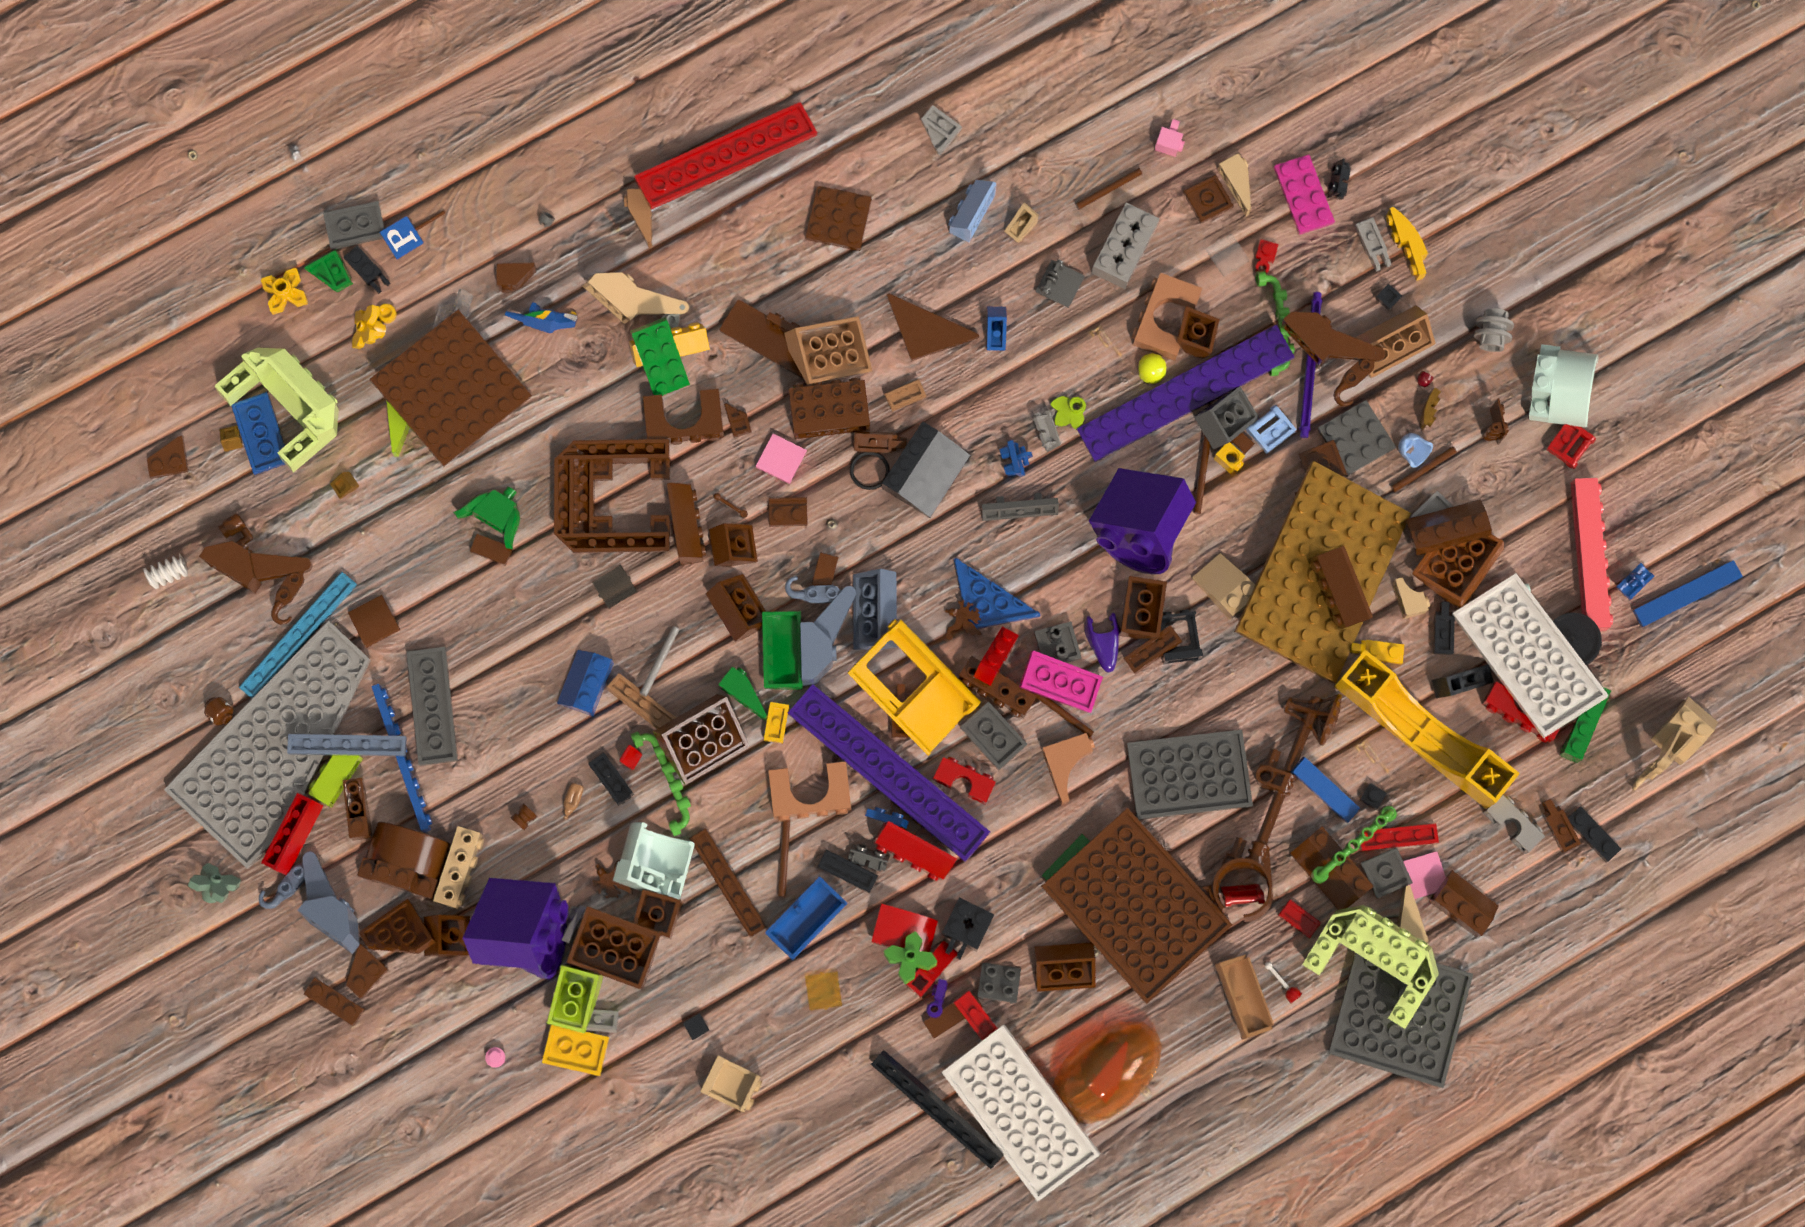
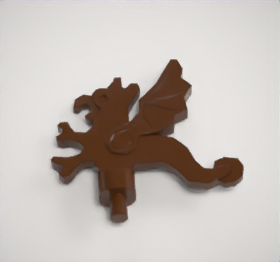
[945,600,982,640]
[592,859,633,898]

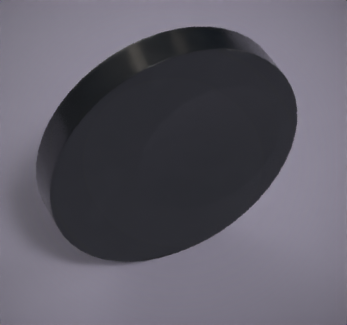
[1553,613,1602,666]

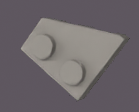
[921,105,962,156]

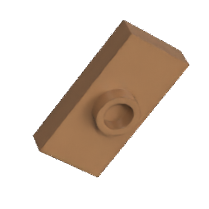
[884,379,926,412]

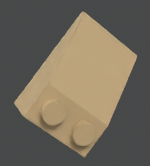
[1192,553,1255,620]

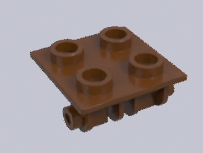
[1483,398,1509,445]

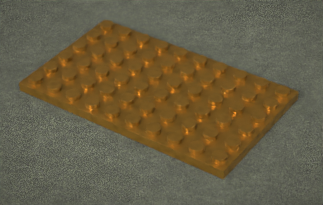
[1234,461,1411,683]

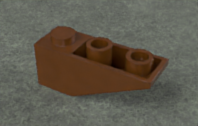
[343,778,373,841]

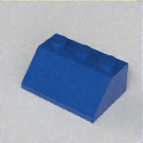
[557,650,614,717]

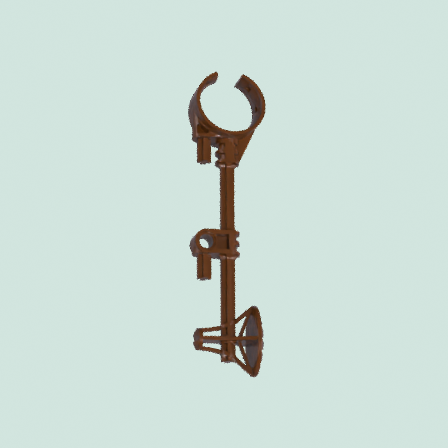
[1213,694,1342,922]

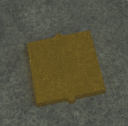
[805,972,842,1011]

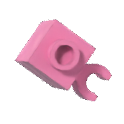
[1155,119,1185,157]

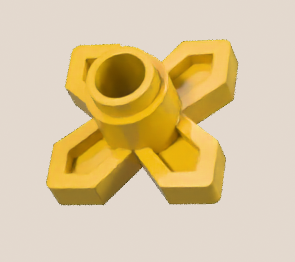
[261,268,308,315]
[352,305,386,349]

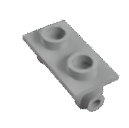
[1033,410,1062,452]

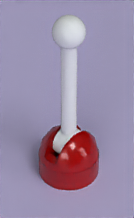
[1265,962,1303,1004]

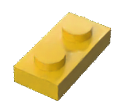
[764,702,789,744]

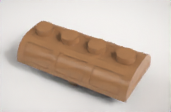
[1215,955,1274,1040]

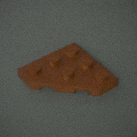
[359,899,435,954]

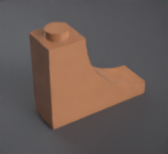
[1042,733,1095,805]

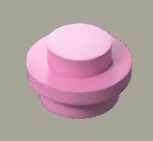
[485,1047,506,1067]

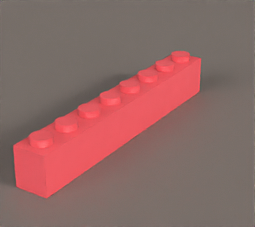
[1571,478,1613,631]

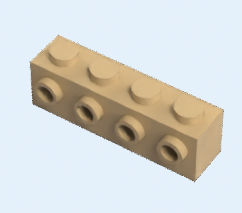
[433,826,484,909]

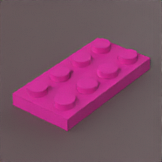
[1274,155,1335,235]
[1019,651,1103,713]

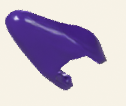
[1084,613,1120,672]

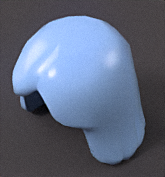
[1398,433,1433,468]

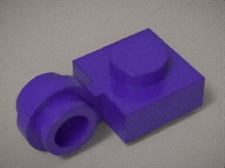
[927,979,948,1018]

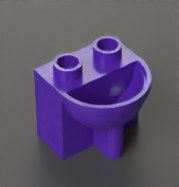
[1089,468,1196,575]
[463,878,568,979]

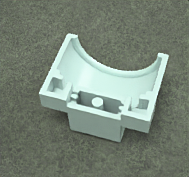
[1529,344,1599,427]
[613,822,695,900]

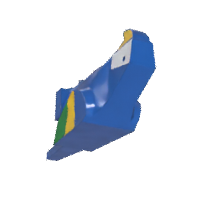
[505,302,578,334]

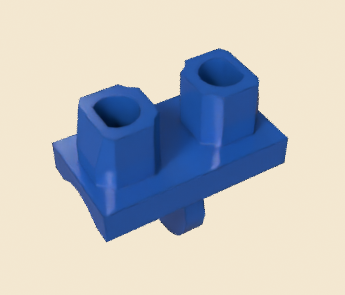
[1000,440,1033,477]
[1616,563,1654,600]

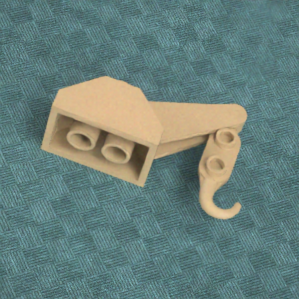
[1632,696,1718,791]

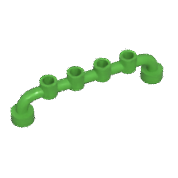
[1256,271,1295,376]
[631,731,691,837]
[1311,806,1397,883]

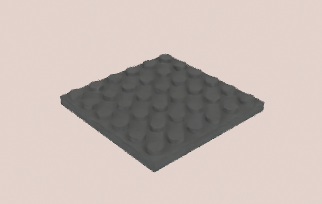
[1328,952,1473,1088]

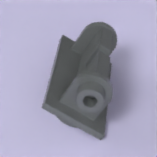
[848,844,890,872]

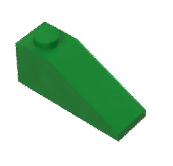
[718,667,767,722]

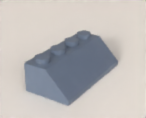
[853,569,897,650]

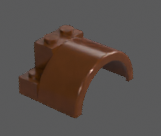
[357,821,452,900]

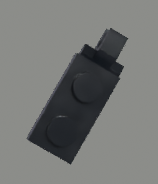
[1433,601,1455,655]

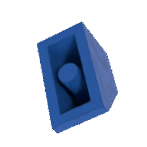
[987,306,1007,351]

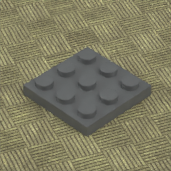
[1317,400,1396,477]

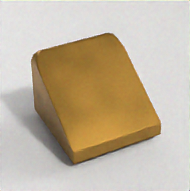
[219,425,243,452]
[330,472,359,499]

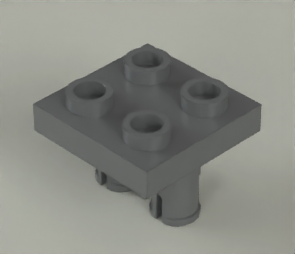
[1034,621,1082,663]

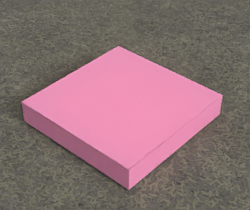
[756,434,807,484]
[1403,852,1446,899]

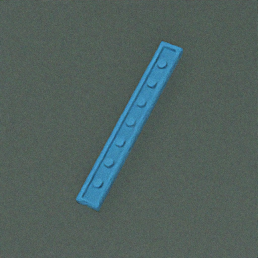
[239,572,357,699]

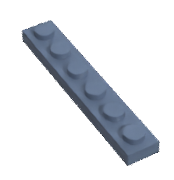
[287,734,407,756]

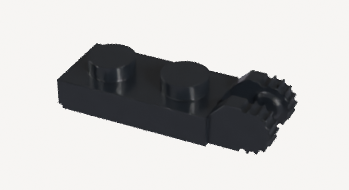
[343,245,391,294]

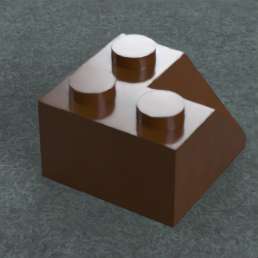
[633,889,682,940]

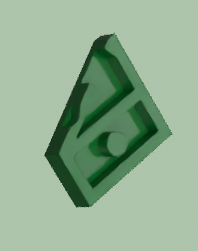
[304,250,353,293]

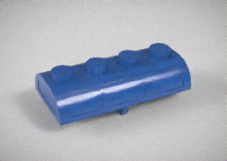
[765,877,848,960]

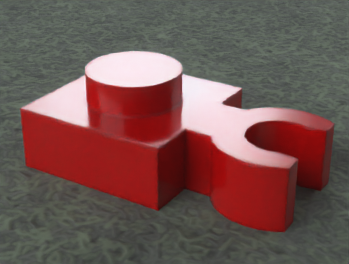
[1255,239,1279,275]

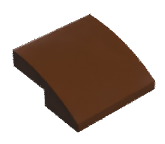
[348,595,400,648]

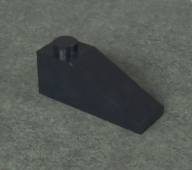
[1431,664,1494,699]

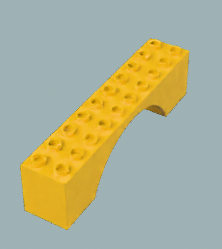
[1334,650,1520,809]

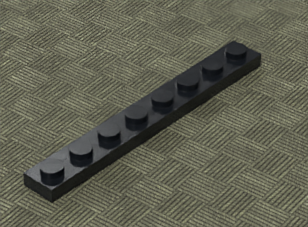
[871,1049,1004,1169]

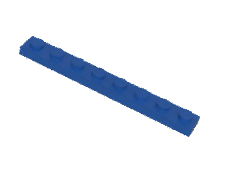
[371,684,433,833]

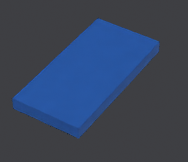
[232,392,285,475]

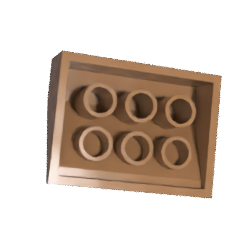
[784,316,872,385]

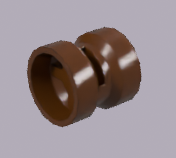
[510,803,538,831]

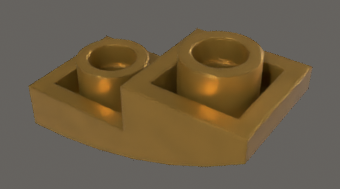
[1420,388,1441,430]

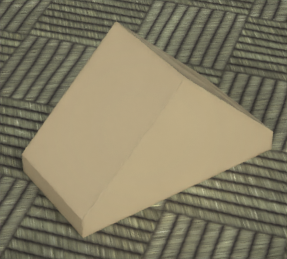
[1005,203,1039,243]

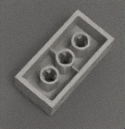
[1092,203,1160,289]

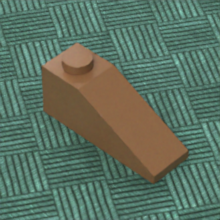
[624,189,653,248]

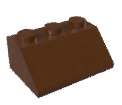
[706,574,766,642]
[1120,576,1167,639]
[1429,870,1499,937]
[1034,942,1096,992]

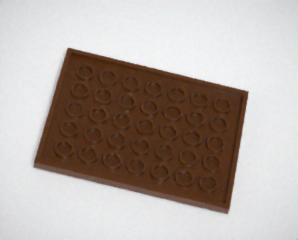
[1041,808,1233,1004]

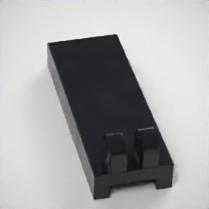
[588,752,634,806]

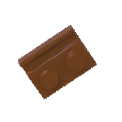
[769,497,808,527]

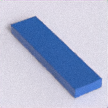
[1291,757,1360,823]

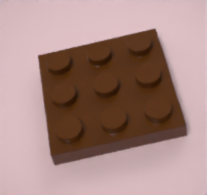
[805,186,872,251]

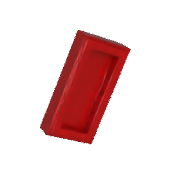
[1278,899,1322,939]

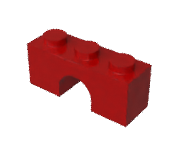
[974,626,1019,686]
[933,756,996,805]

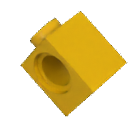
[1214,442,1245,474]

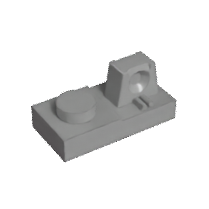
[562,905,586,946]

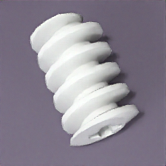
[143,553,188,589]

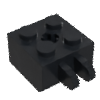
[941,897,995,960]

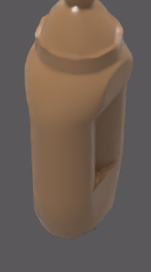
[563,783,583,819]

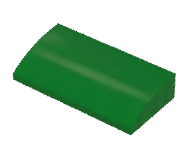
[762,611,803,690]

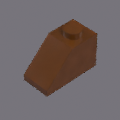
[497,263,537,293]

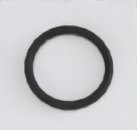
[850,452,890,490]

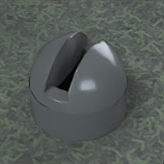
[538,211,555,227]

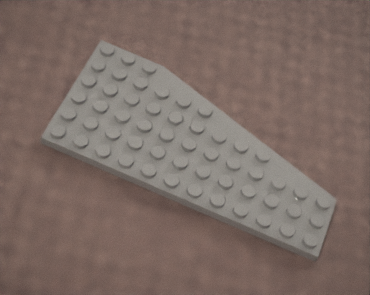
[164,621,371,869]

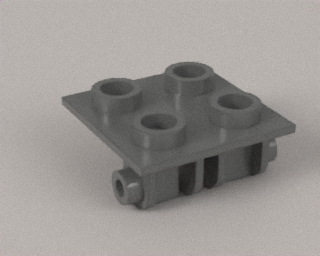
[1035,259,1085,308]
[977,962,1021,1004]

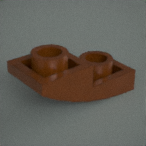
[811,552,839,586]

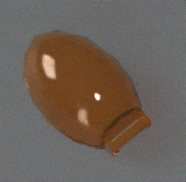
[1053,1022,1162,1124]

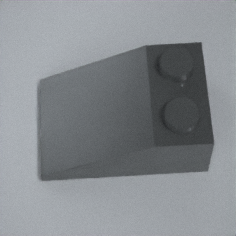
[1195,386,1259,449]

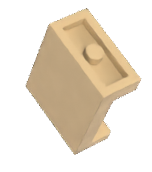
[700,1056,763,1113]

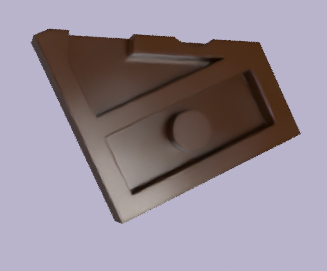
[147,435,189,479]
[346,944,389,999]

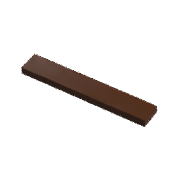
[689,828,767,938]

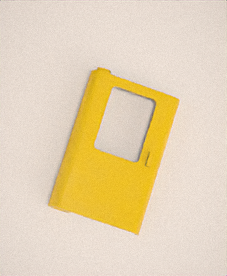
[847,619,981,756]

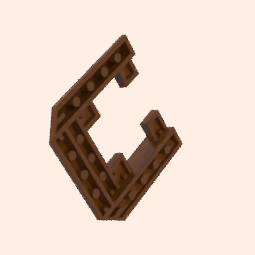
[554,439,671,553]

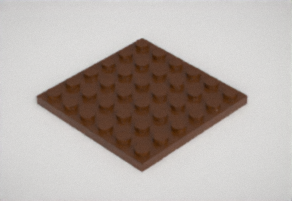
[370,309,532,467]

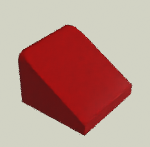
[619,745,642,770]

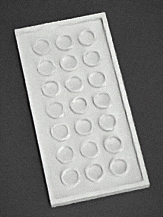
[1452,573,1608,738]
[942,1025,1101,1202]

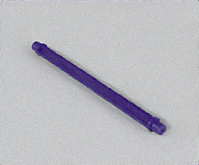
[1299,292,1322,438]

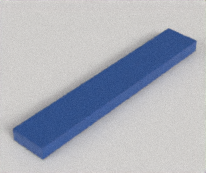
[1633,560,1743,628]

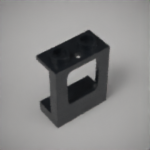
[1160,609,1203,665]

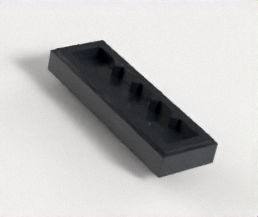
[817,849,878,894]

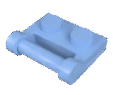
[1246,405,1297,454]

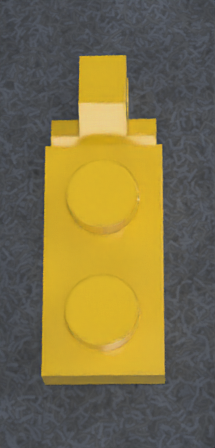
[1350,640,1404,665]

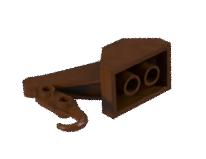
[1281,312,1385,406]
[199,541,313,625]

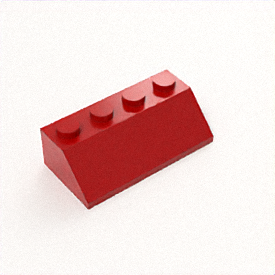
[873,821,957,882]

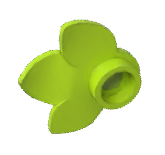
[1051,396,1086,430]

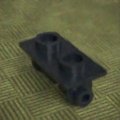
[1327,159,1351,200]

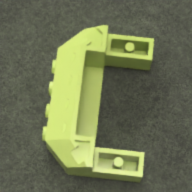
[215,348,339,473]
[1302,905,1439,1029]

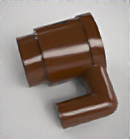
[218,512,253,545]

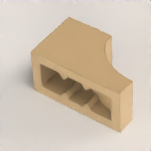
[1392,577,1430,619]

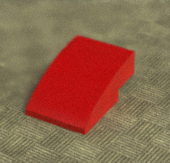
[871,903,938,952]

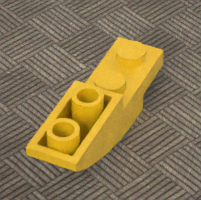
[1386,207,1428,281]

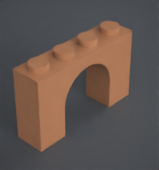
[1132,273,1203,361]
[769,762,851,821]

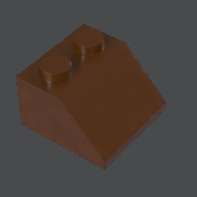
[1176,306,1220,359]
[709,523,758,567]
[424,915,470,957]

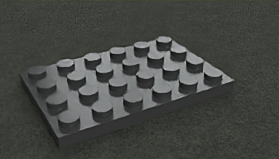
[1127,730,1253,820]

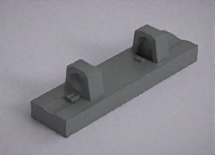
[982,493,1059,521]

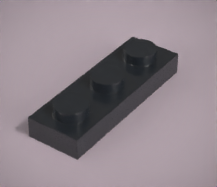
[1568,806,1621,863]

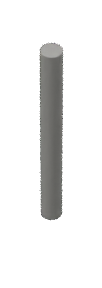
[640,626,679,697]

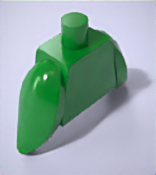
[453,486,520,550]

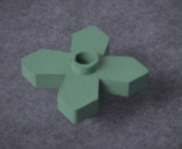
[188,863,241,903]

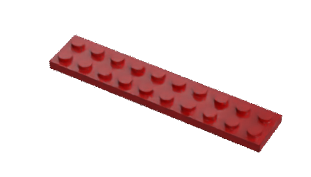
[634,102,818,210]

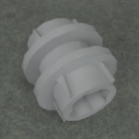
[1474,308,1514,352]

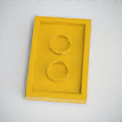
[542,1025,610,1076]

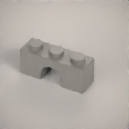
[1483,795,1545,854]

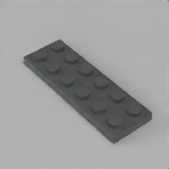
[407,647,458,766]

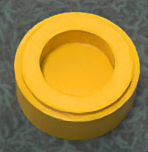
[378,304,397,324]

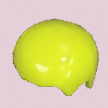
[1138,353,1167,384]

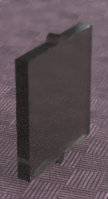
[592,565,637,609]

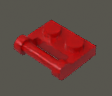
[1546,424,1596,469]
[1220,884,1265,907]

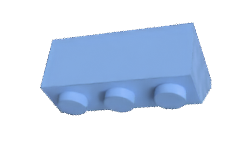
[948,180,997,243]

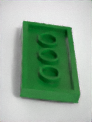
[630,317,690,396]

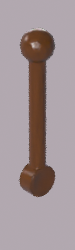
[713,493,748,518]

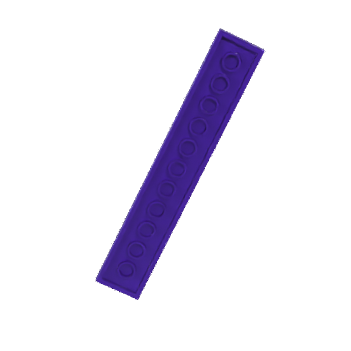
[1077,325,1295,463]
[788,684,990,862]

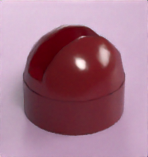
[1417,371,1434,387]

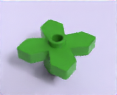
[884,932,937,984]

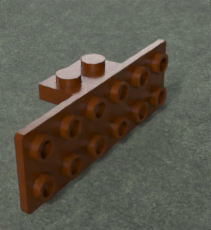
[720,300,805,380]

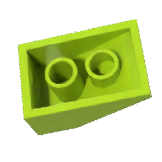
[547,964,603,1033]

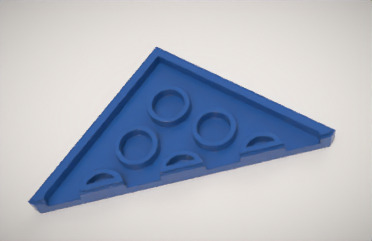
[954,558,1041,629]

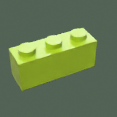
[308,755,363,808]

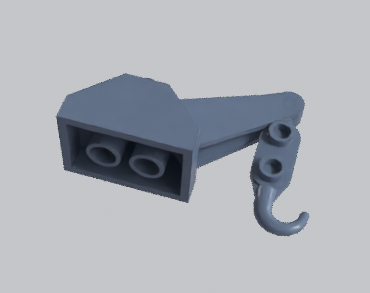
[785,576,856,686]
[258,852,360,954]

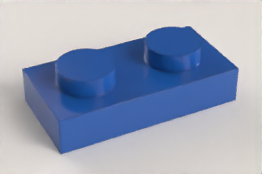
[865,807,909,829]

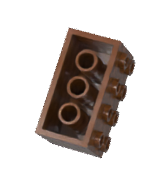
[789,378,870,440]

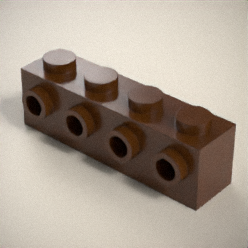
[959,656,1037,718]

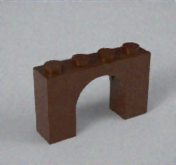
[643,388,724,445]

